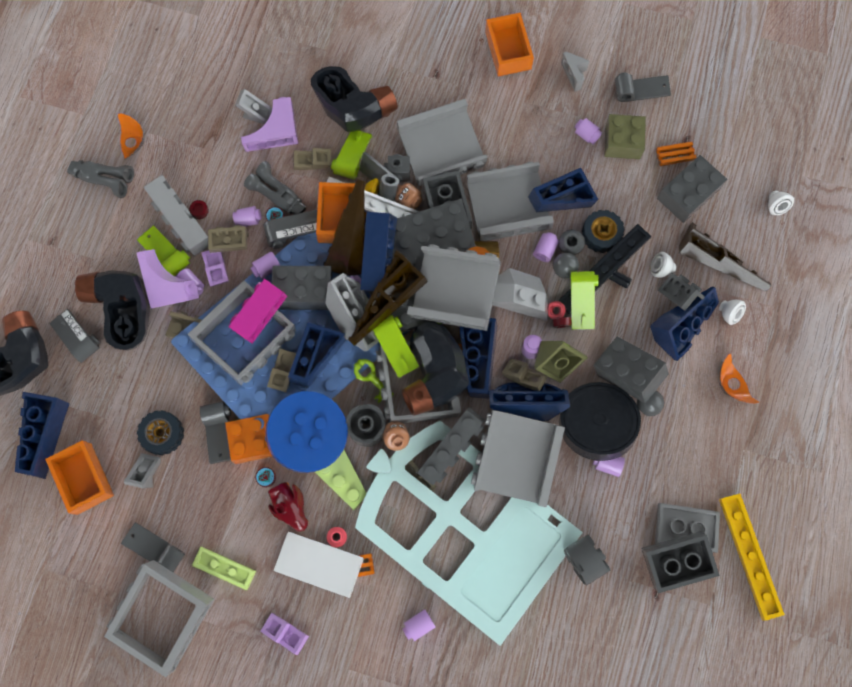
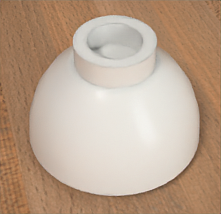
[768,191,794,215]
[650,252,676,278]
[719,299,746,325]

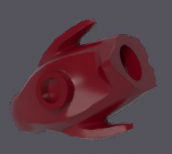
[268,482,309,532]

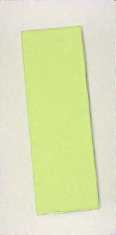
[192,547,256,590]

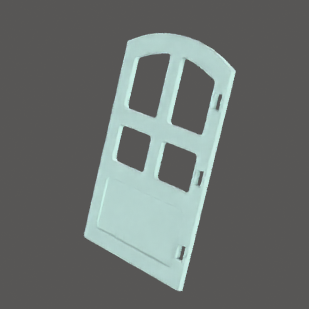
[355,421,583,646]

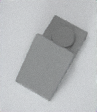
[561,52,590,92]
[235,89,272,124]
[124,453,161,488]

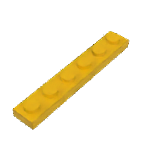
[719,493,785,621]

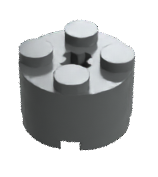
[346,404,387,447]
[563,535,611,586]

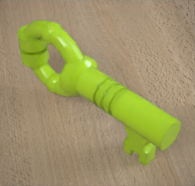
[353,359,394,403]

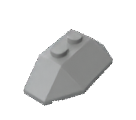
[492,268,549,321]
[325,273,379,351]

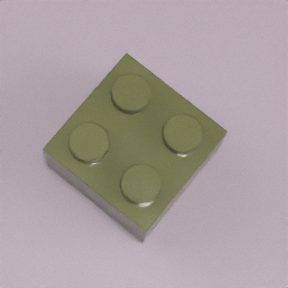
[604,114,646,159]

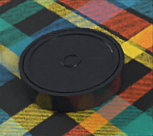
[559,382,641,461]

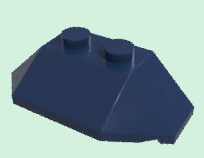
[489,383,570,421]

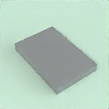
[655,503,720,553]

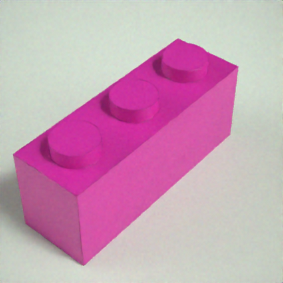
[229,279,288,344]

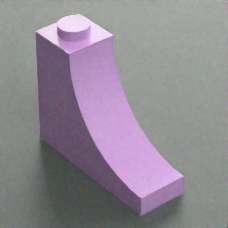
[241,97,298,152]
[137,249,199,308]

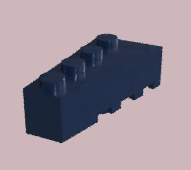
[360,212,397,291]
[459,318,498,399]
[15,391,70,479]

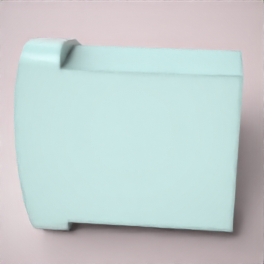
[366,449,391,473]

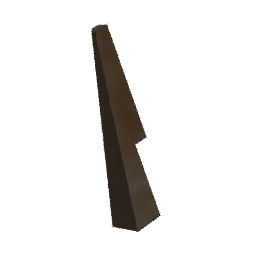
[323,177,365,276]
[348,250,428,346]

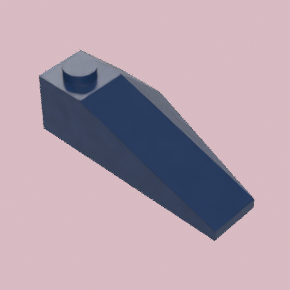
[650,286,719,361]

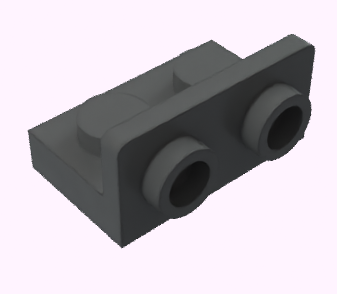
[658,273,705,311]

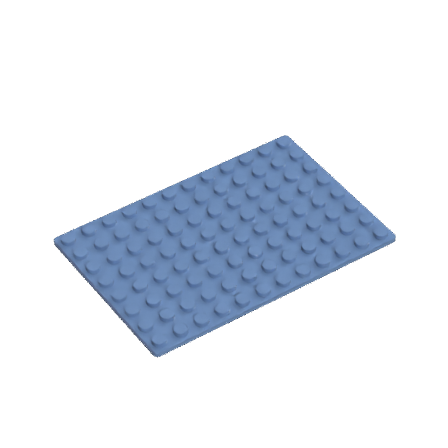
[171,222,410,441]

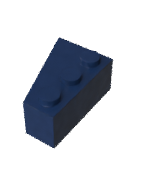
[528,168,599,213]
[288,322,346,388]

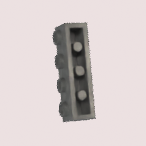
[417,407,485,485]

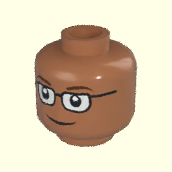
[395,183,422,210]
[382,421,410,451]

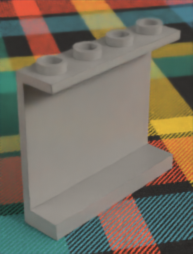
[397,99,488,186]
[467,162,554,241]
[407,244,501,331]
[471,410,565,507]

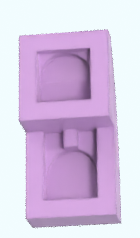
[201,250,229,287]
[260,613,309,655]

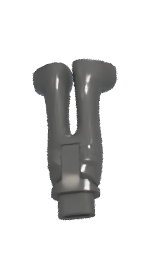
[67,160,134,198]
[244,161,307,215]

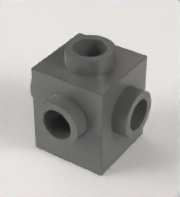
[384,154,410,182]

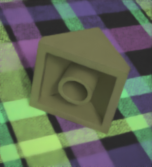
[534,341,588,383]

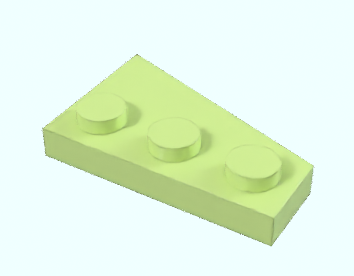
[315,450,366,510]

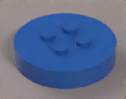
[265,391,348,473]

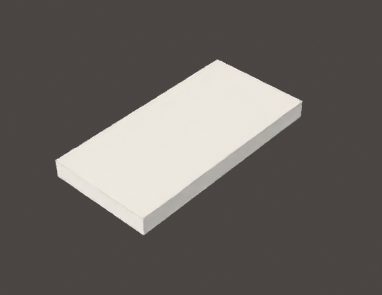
[274,532,364,598]

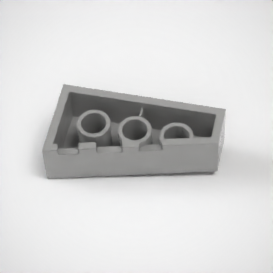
[144,175,208,256]

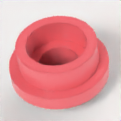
[548,301,566,319]
[327,527,347,548]

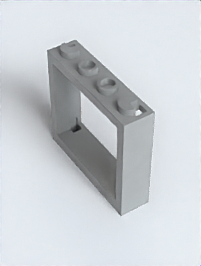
[188,281,296,385]
[376,341,461,423]
[104,560,214,677]

